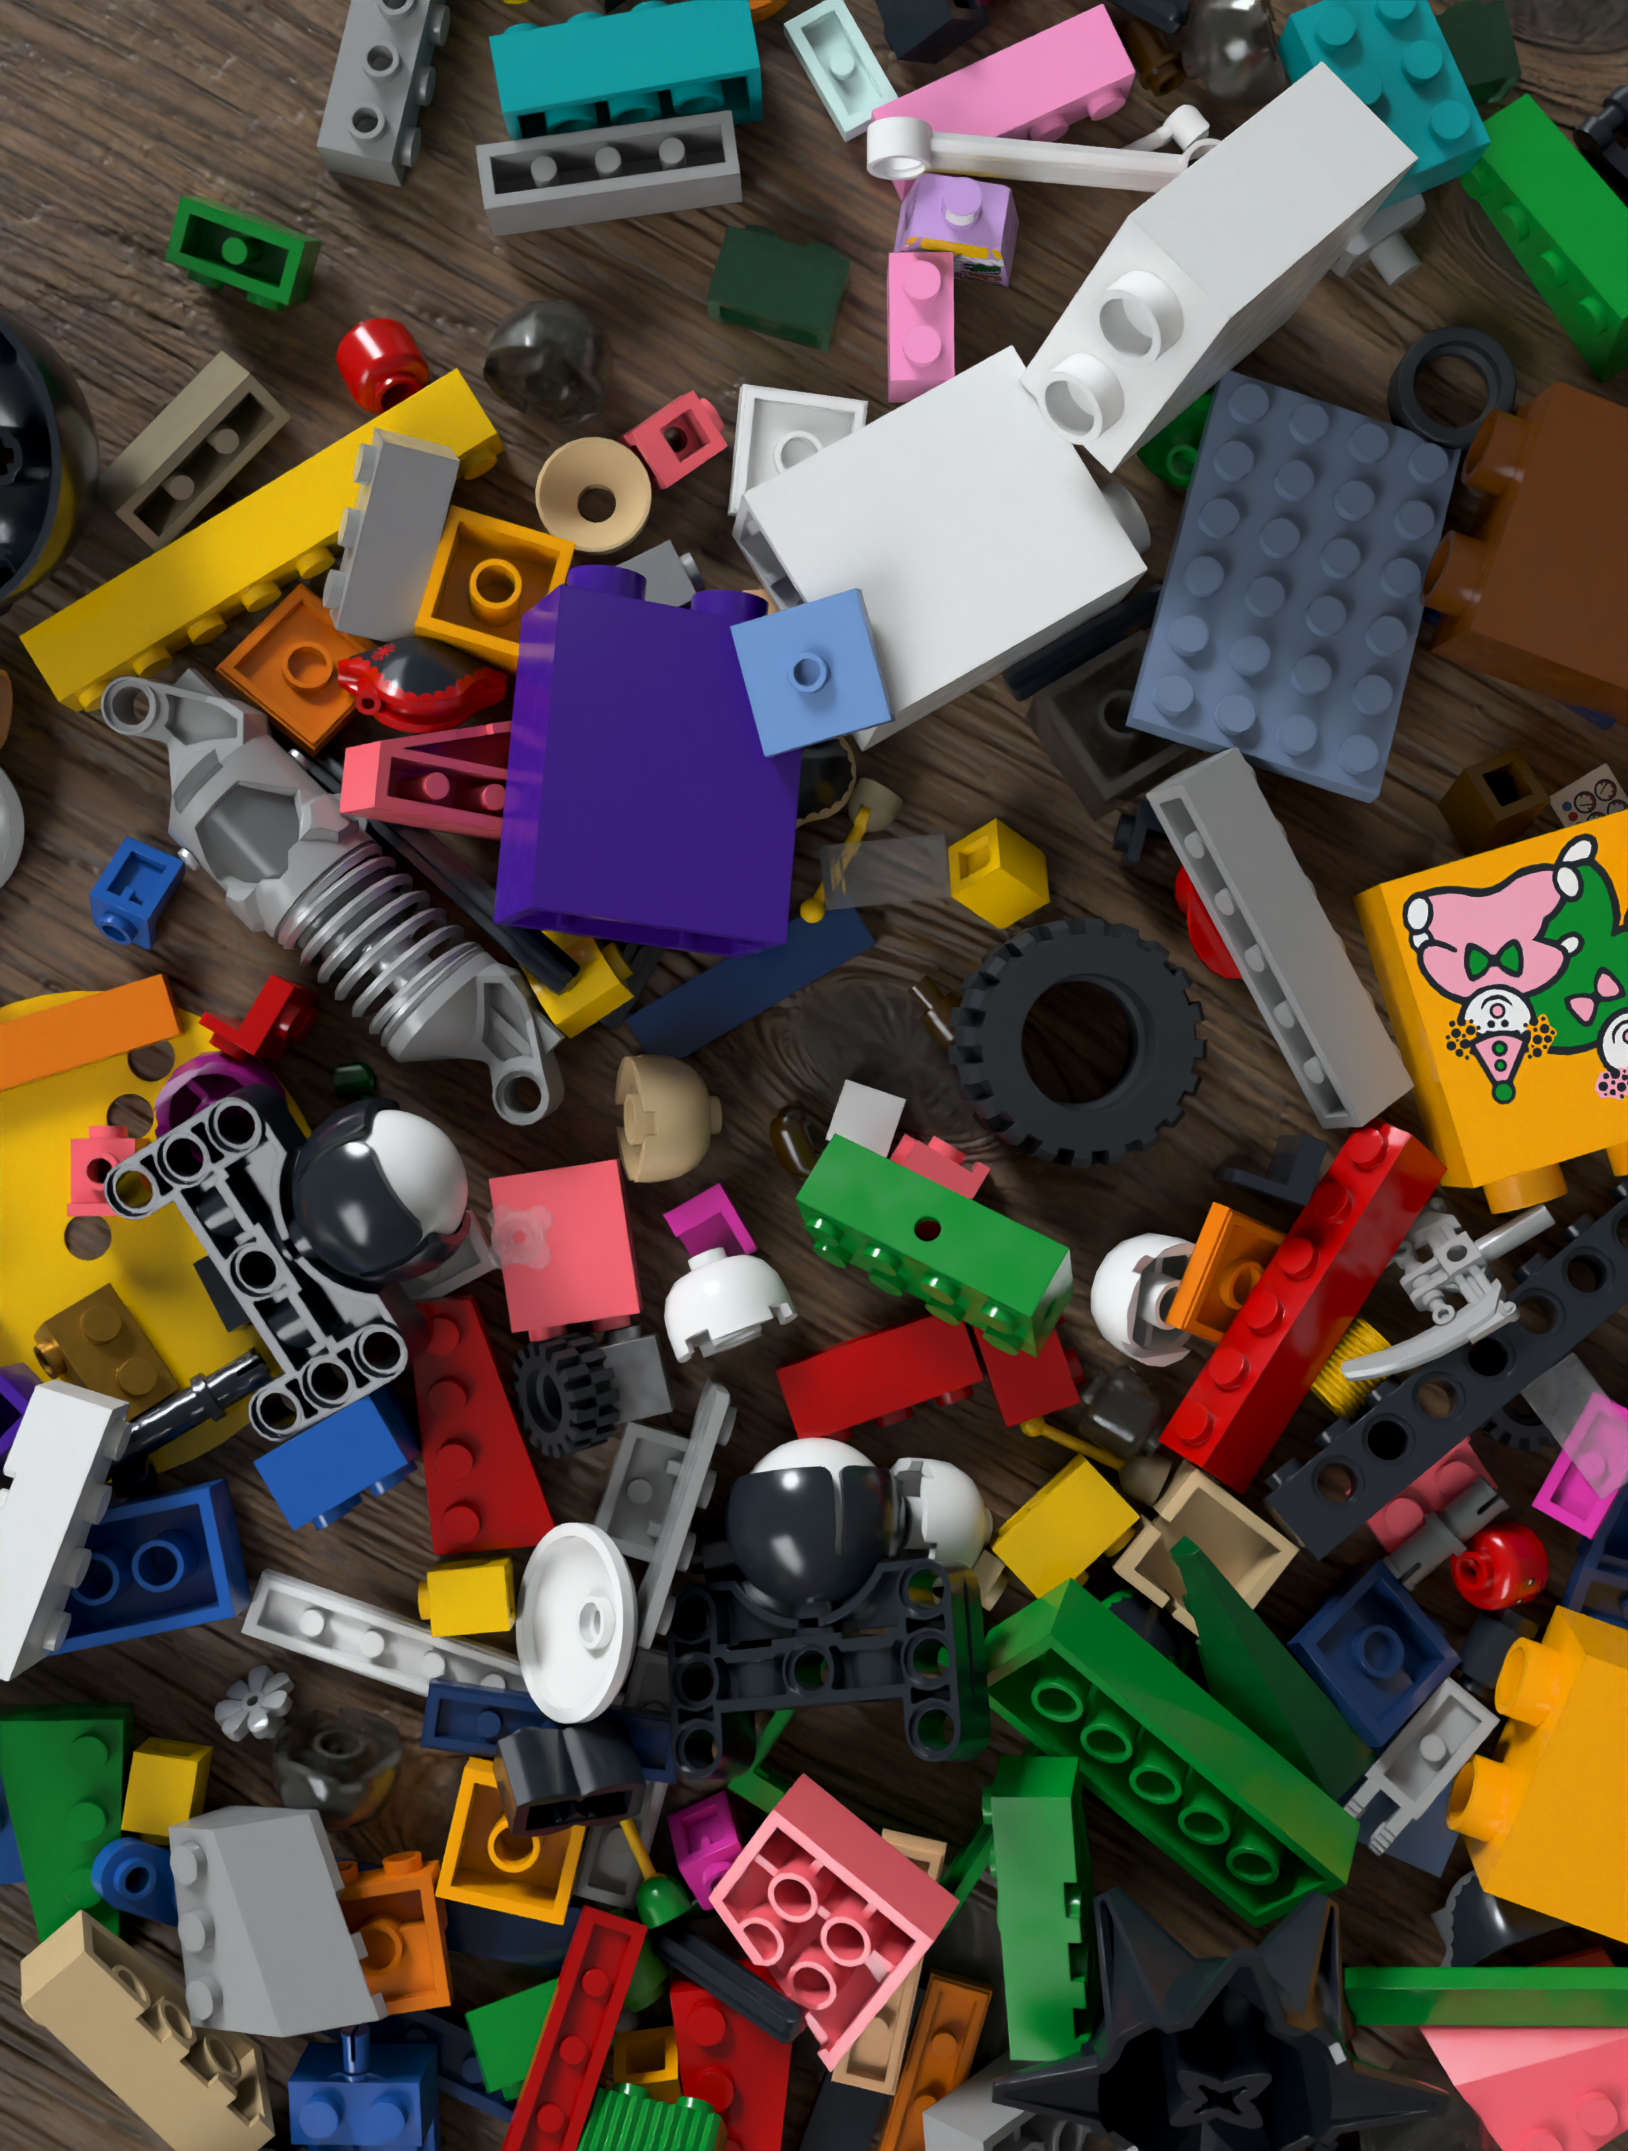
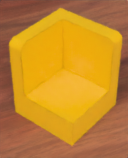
[948,818,1050,929]

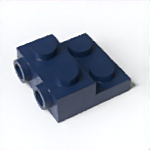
[1286,1558,1462,1748]

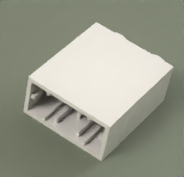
[1019,62,1418,473]
[732,345,1151,752]

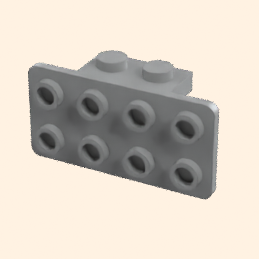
[593,1377,737,1649]

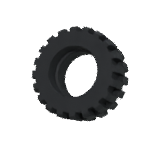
[947,918,1208,1168]

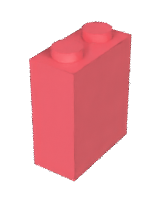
[489,1159,644,1342]

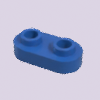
[91,1837,179,1927]

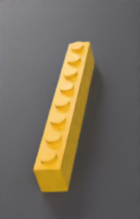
[19,368,505,713]

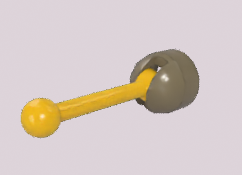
[800,778,903,923]
[1020,1416,1172,1507]

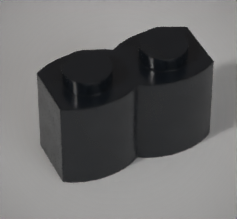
[492,1717,647,1837]

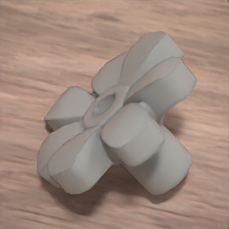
[215,1665,294,1741]

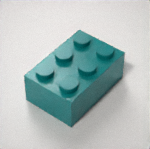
[1276,0,1491,213]

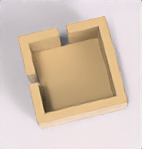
[1107,1459,1300,1637]

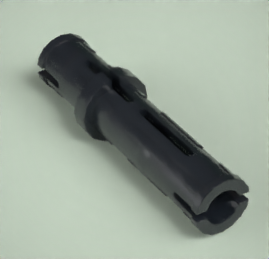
[105,1346,274,1483]

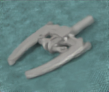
[1341,1196,1555,1382]

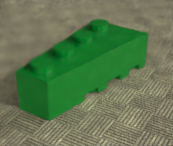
[1458,93,1628,384]

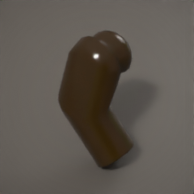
[769,1105,822,1180]

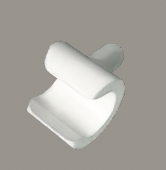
[1120,105,1210,152]

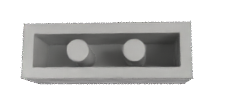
[323,427,460,643]

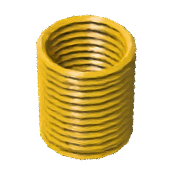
[1310,1318,1401,1422]

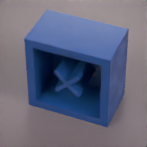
[253,1381,422,1531]

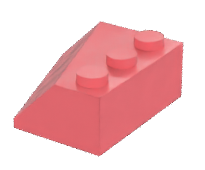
[708,1773,960,2073]

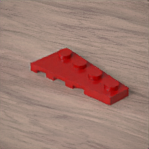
[411,1294,559,1555]

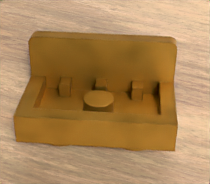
[33,1282,180,1422]

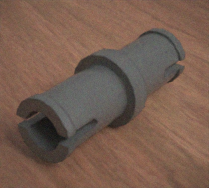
[1383,1474,1510,1591]

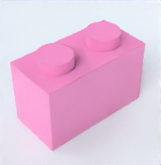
[887,252,955,403]

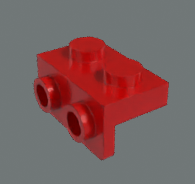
[198,974,319,1061]

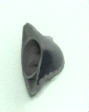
[1430,1870,1572,1967]

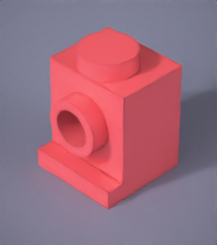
[617,390,728,492]
[67,1126,149,1217]
[889,1134,990,1200]

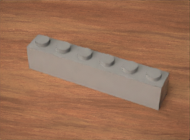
[1145,747,1415,1129]

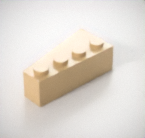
[20,1909,275,2151]

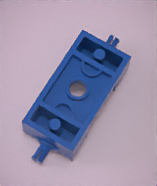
[288,2023,441,2151]

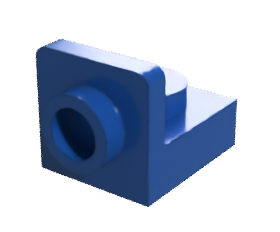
[89,836,186,950]

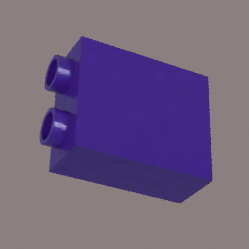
[493,565,802,958]

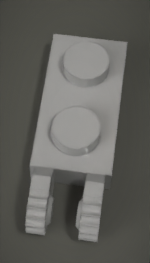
[1342,1676,1500,1857]

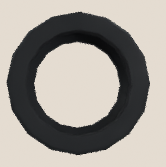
[1386,325,1517,455]

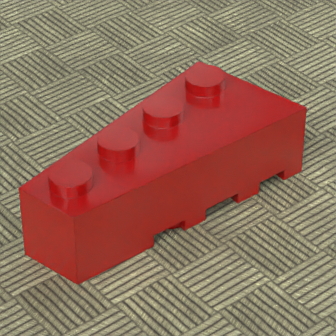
[670,1958,792,2151]

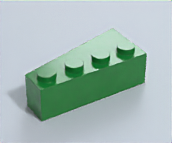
[0,1703,134,1944]
[982,1756,1102,2062]

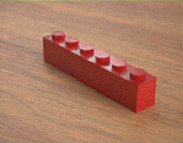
[1158,1118,1448,1496]

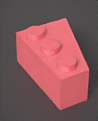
[339,721,512,843]

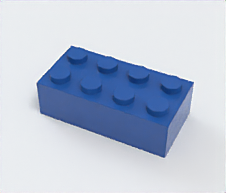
[46,1478,252,1657]

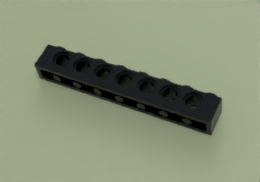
[1260,1178,1628,1564]

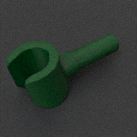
[333,1062,375,1101]

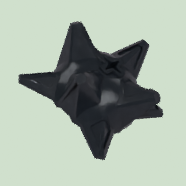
[992,1886,1450,2151]

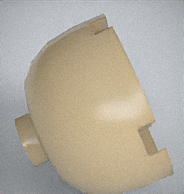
[615,1054,722,1183]

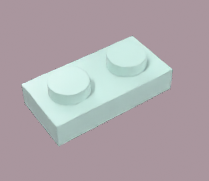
[784,0,898,143]

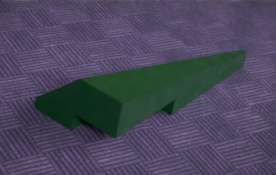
[1169,1535,1378,1802]

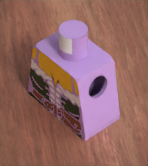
[894,173,1019,287]

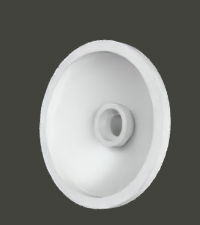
[516,1523,638,1724]

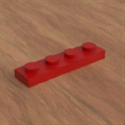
[501,1904,648,2151]

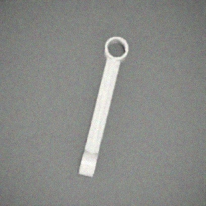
[867,117,1221,193]

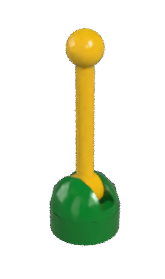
[619,1818,693,1930]

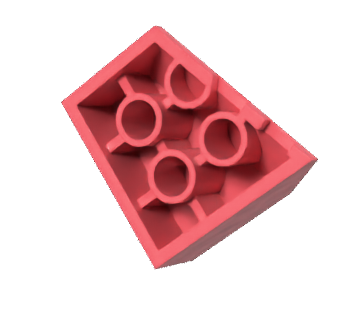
[1418,1945,1628,2151]

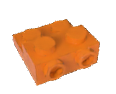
[337,1851,454,2015]

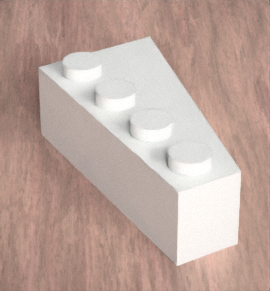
[0,1379,132,1682]

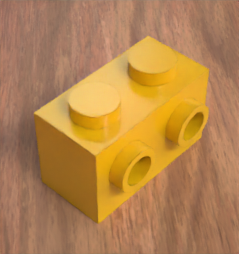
[989,1453,1140,1598]

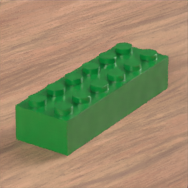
[984,1578,1360,1929]

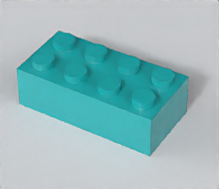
[489,0,763,141]

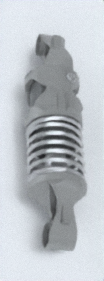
[100,668,565,1126]

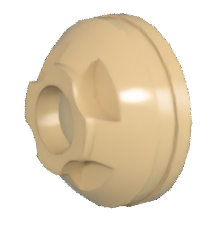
[535,437,652,556]

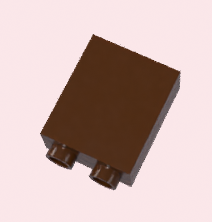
[1419,381,1628,727]

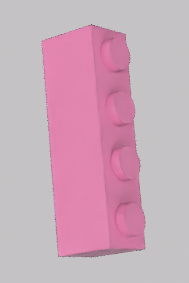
[871,4,1136,202]

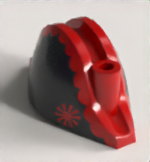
[338,638,508,735]

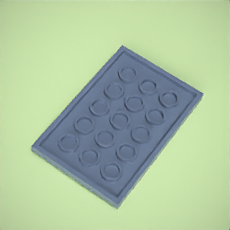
[1125,370,1462,804]

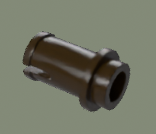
[1117,14,1187,97]

